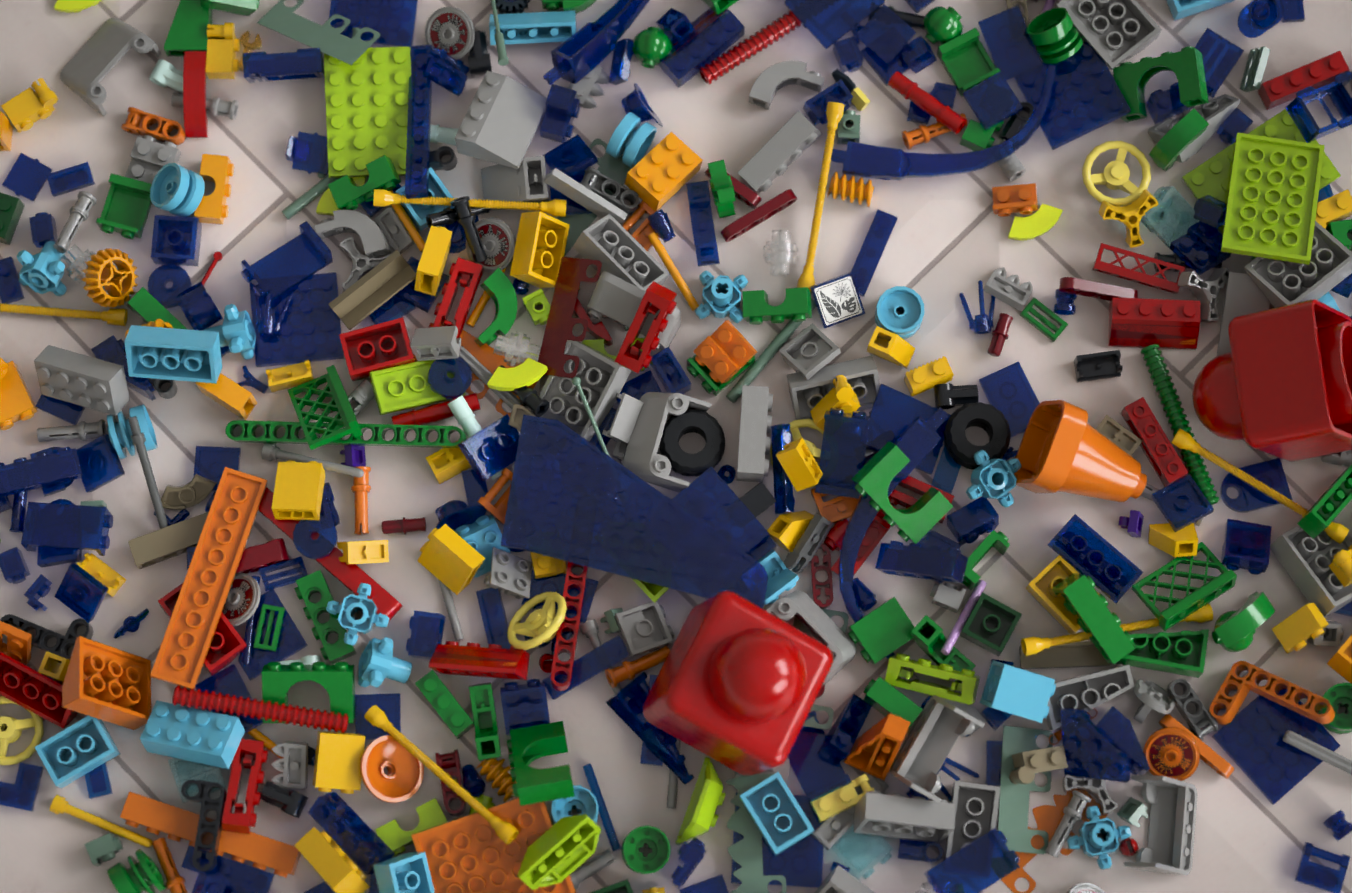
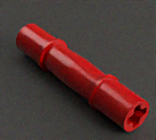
[888,71,967,134]
[391,393,481,425]

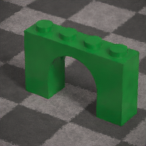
[1113,47,1209,122]
[852,441,953,544]
[261,662,356,723]
[507,721,575,806]

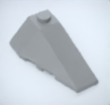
[1148,94,1241,163]

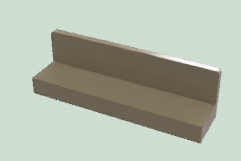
[329,250,416,330]
[128,512,209,569]
[1019,641,1111,669]

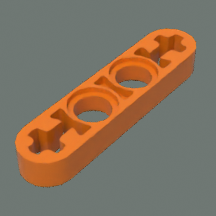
[1159,714,1235,779]

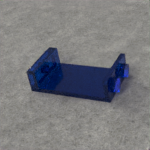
[241,221,333,303]
[815,408,871,498]
[21,502,113,556]
[788,710,852,803]
[924,828,1020,893]

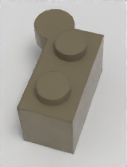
[1009,745,1068,784]

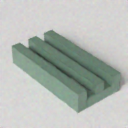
[1240,46,1270,92]

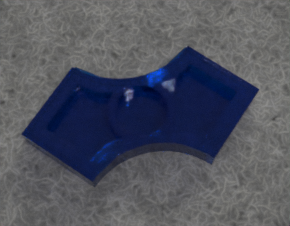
[907,82,957,125]

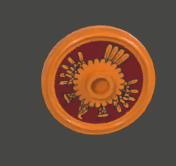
[1143,727,1200,781]

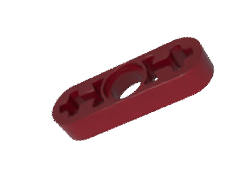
[705,169,762,209]
[810,544,833,609]

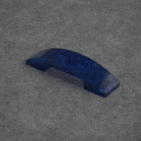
[686,181,720,267]

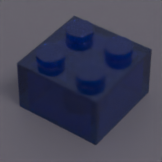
[151,215,202,266]

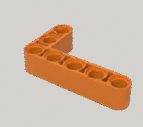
[1209,661,1335,725]

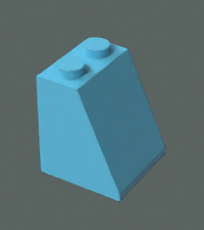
[980,660,1056,723]

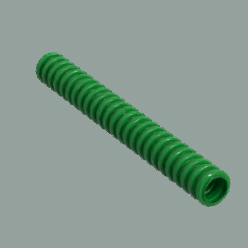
[1141,344,1220,507]

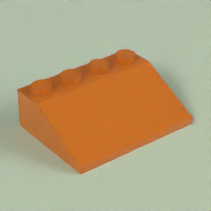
[62,636,151,730]

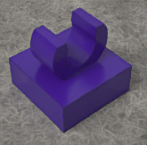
[340,444,366,467]
[1118,510,1144,538]

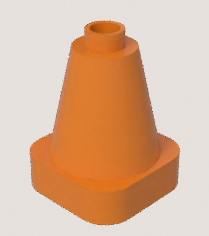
[1013,400,1147,502]

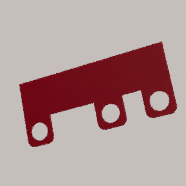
[538,257,602,378]

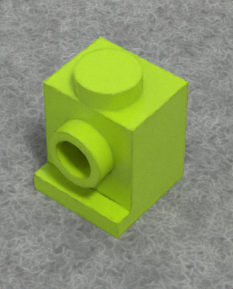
[522,288,551,326]

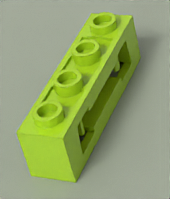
[885,653,980,705]

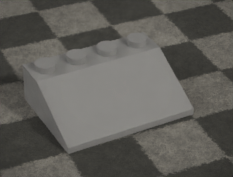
[1056,0,1162,70]
[455,71,550,169]
[1245,221,1352,308]
[531,340,631,448]
[1269,521,1352,618]

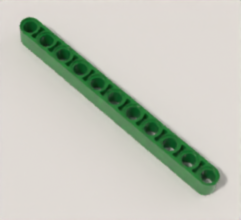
[225,420,467,448]

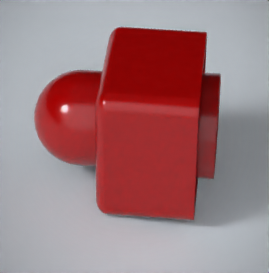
[1192,299,1352,462]
[643,591,833,776]

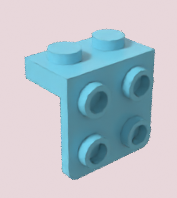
[455,515,511,578]
[738,549,799,605]

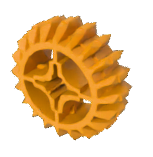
[81,248,139,308]

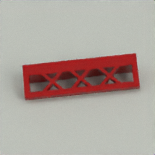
[1092,243,1186,294]

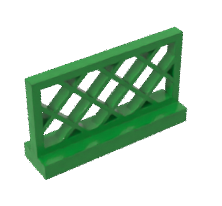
[288,365,363,450]
[1132,542,1237,631]

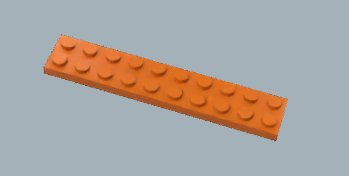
[150,467,268,689]

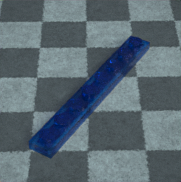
[405,44,433,199]

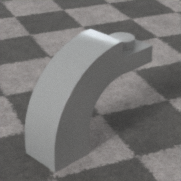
[749,61,824,110]
[314,210,391,258]

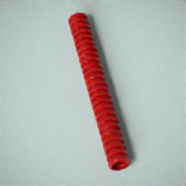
[699,0,840,84]
[172,685,349,734]

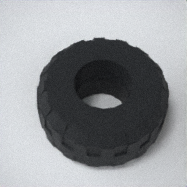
[944,402,1011,470]
[659,409,725,477]

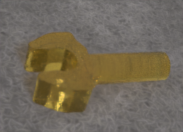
[238,31,262,72]

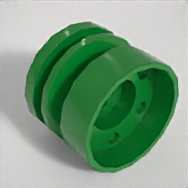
[1026,7,1083,64]
[1318,683,1352,734]
[621,826,671,875]
[107,849,166,893]

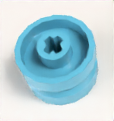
[606,112,657,168]
[150,163,205,218]
[875,286,924,339]

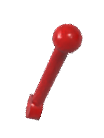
[196,252,223,292]

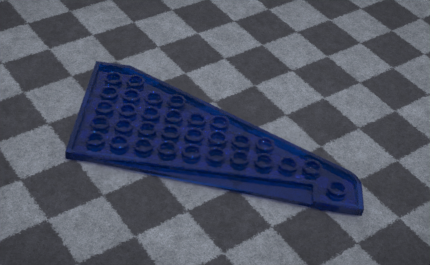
[501,415,768,609]

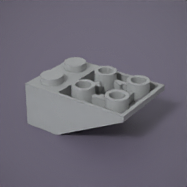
[481,156,549,210]

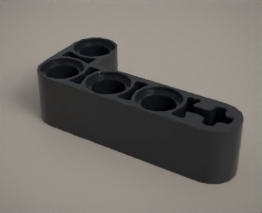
[0,614,94,660]
[181,779,227,873]

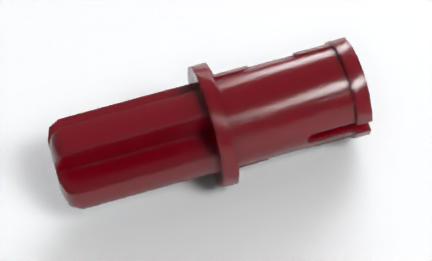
[988,313,1013,357]
[381,517,426,535]

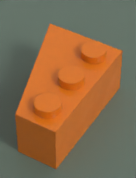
[843,713,911,781]

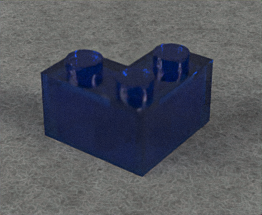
[540,84,581,144]

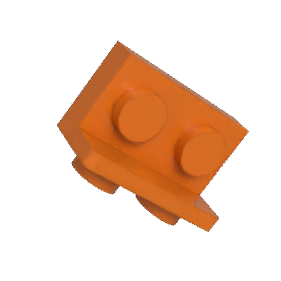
[992,183,1038,217]

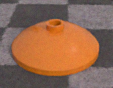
[360,735,424,803]

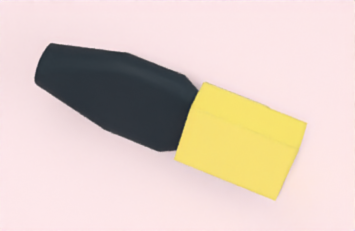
[832,69,870,111]

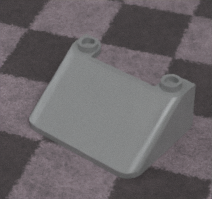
[60,18,161,116]

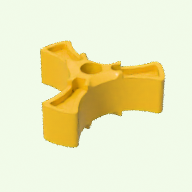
[1099,189,1158,248]

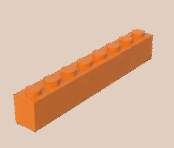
[120,791,301,878]

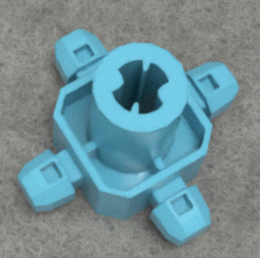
[17,241,67,296]
[695,271,748,323]
[203,304,256,360]
[966,450,1021,508]
[326,583,389,646]
[358,637,412,688]
[1067,805,1131,870]

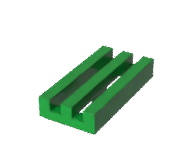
[1020,297,1068,342]
[253,604,285,652]

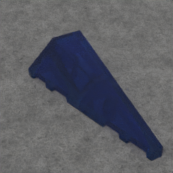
[605,672,694,784]

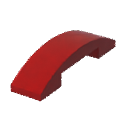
[183,51,208,138]
[574,287,613,346]
[830,504,897,582]

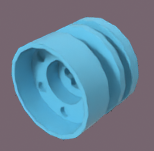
[107,404,158,459]
[551,785,599,824]

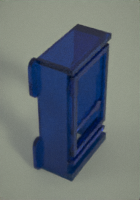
[242,48,324,83]
[1285,71,1352,143]

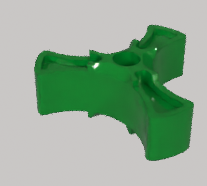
[708,160,736,218]

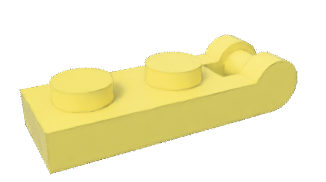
[810,774,875,822]

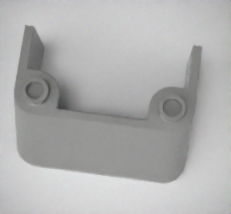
[586,271,681,355]
[621,392,712,493]
[766,591,856,687]
[890,695,985,804]
[1124,775,1197,875]

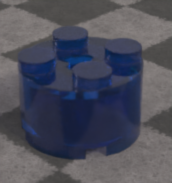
[174,281,223,331]

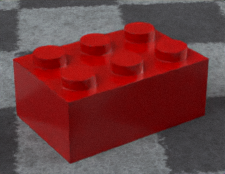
[339,317,415,381]

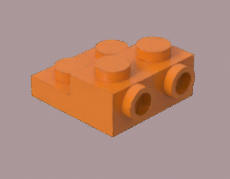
[693,320,757,383]

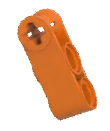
[121,107,186,145]

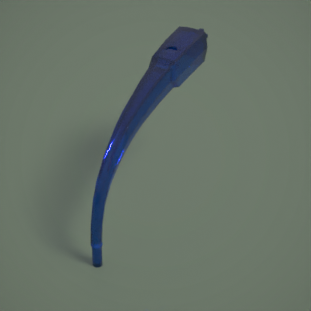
[543,0,650,85]
[823,65,1056,181]
[838,408,949,660]

